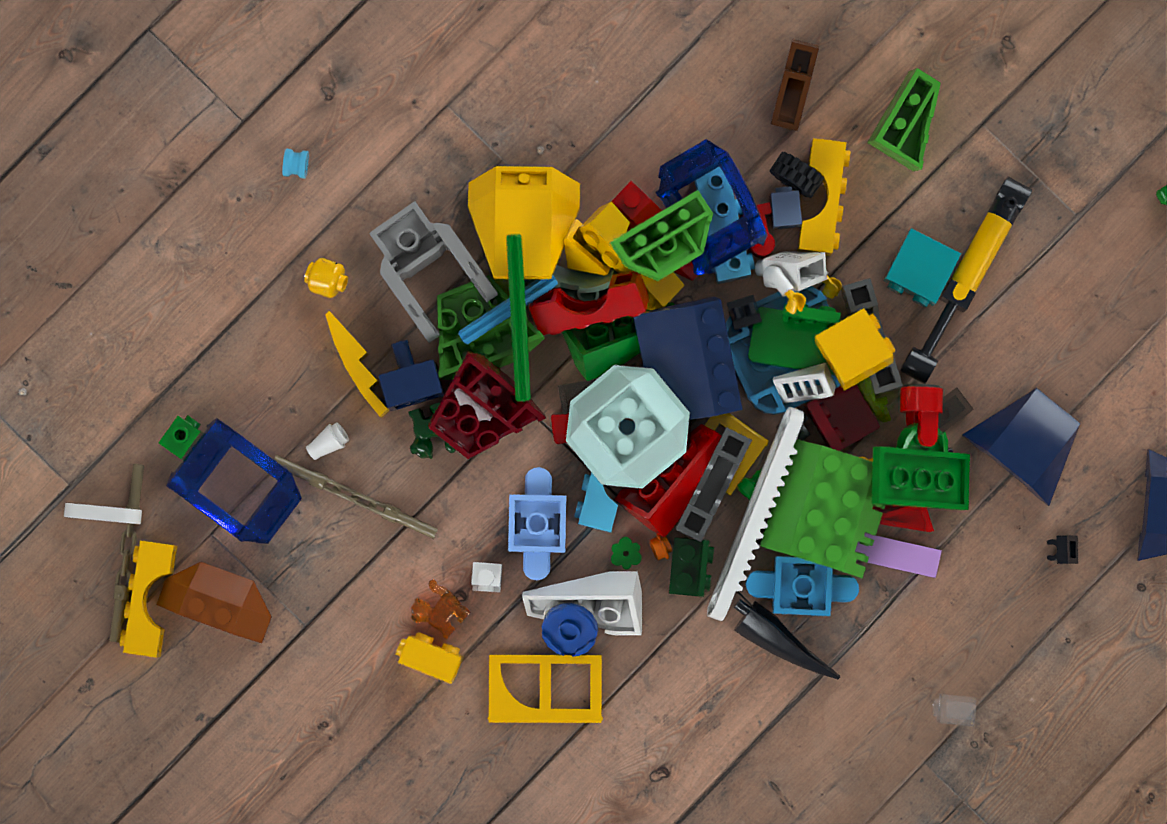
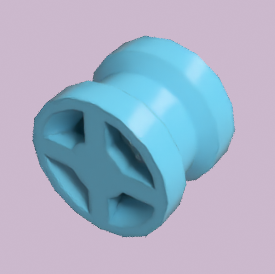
[282,148,309,179]

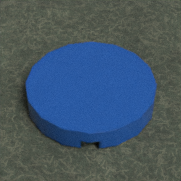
[542,603,598,657]

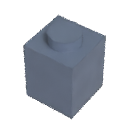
[769,187,802,230]

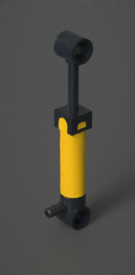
[900,176,1032,384]

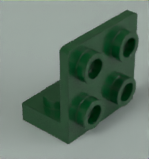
[668,538,714,597]

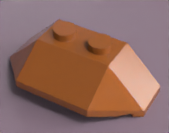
[156,562,272,643]

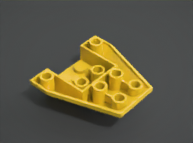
[468,166,580,279]

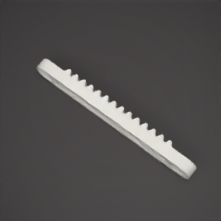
[707,407,804,621]

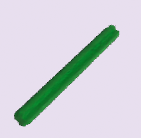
[506,234,531,402]

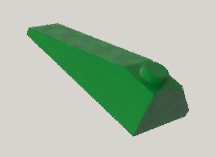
[562,302,675,381]

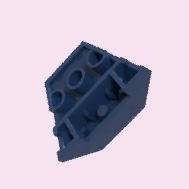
[962,388,1080,506]
[1137,449,1167,561]

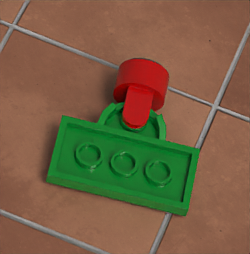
[872,384,970,510]

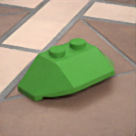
[610,190,713,281]

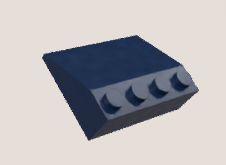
[633,296,743,420]

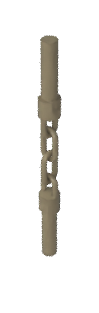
[272,455,438,539]
[109,464,145,642]

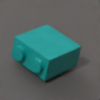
[883,228,961,307]

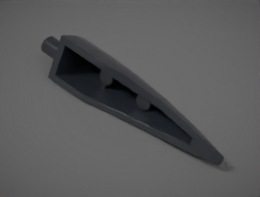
[734,599,840,679]

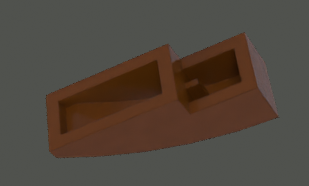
[771,39,819,131]

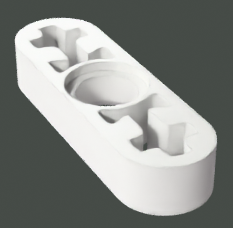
[64,503,142,524]

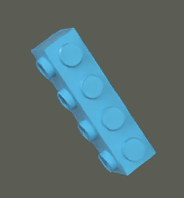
[693,165,755,284]

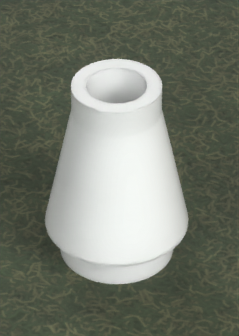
[306,422,349,460]

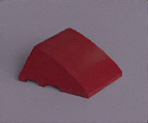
[428,352,546,459]

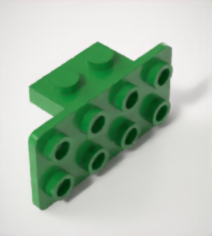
[748,303,842,376]

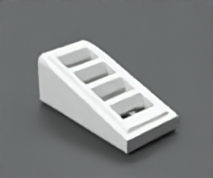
[773,363,836,403]

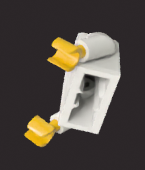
[755,251,842,314]

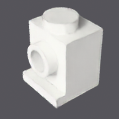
[471,562,503,592]

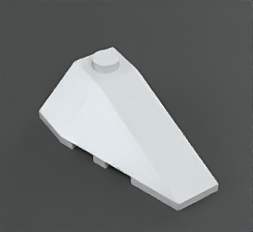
[522,571,642,635]

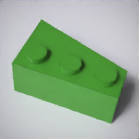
[867,68,941,172]

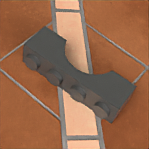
[841,278,903,396]
[676,427,752,542]

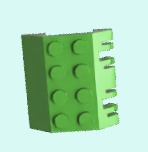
[760,439,885,579]

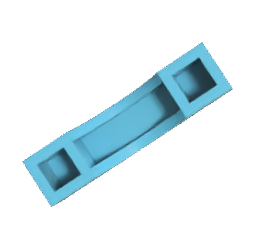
[574,419,636,533]

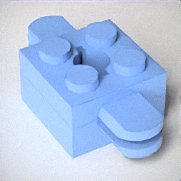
[508,467,566,580]

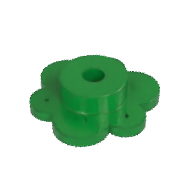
[611,537,642,570]

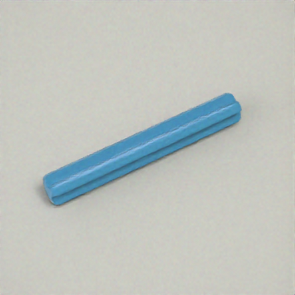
[458,276,558,344]

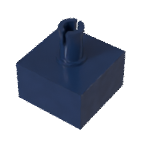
[378,340,445,411]

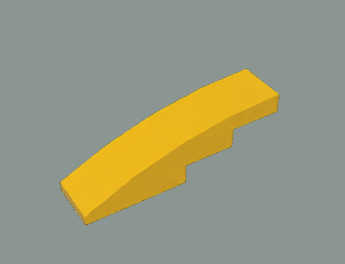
[325,311,390,418]

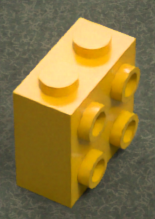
[815,308,895,391]
[395,632,464,684]

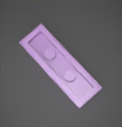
[855,533,942,578]

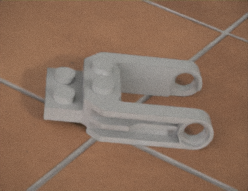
[369,201,498,343]

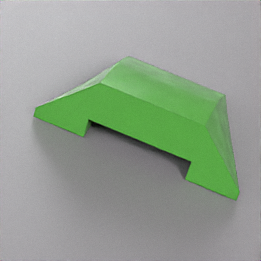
[437,275,545,380]

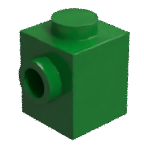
[158,415,204,460]

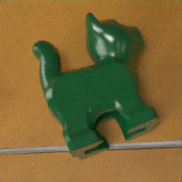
[408,402,456,459]

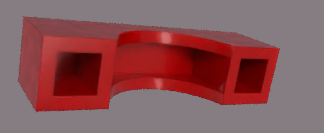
[529,270,650,335]

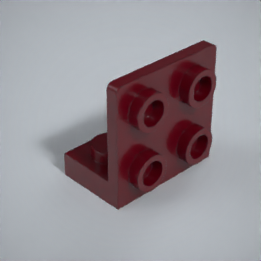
[804,384,880,451]

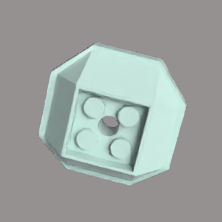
[566,365,690,488]

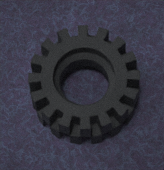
[769,152,824,198]

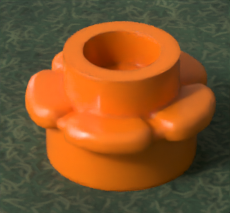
[649,534,672,560]

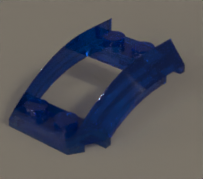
[656,139,767,275]
[166,418,302,544]

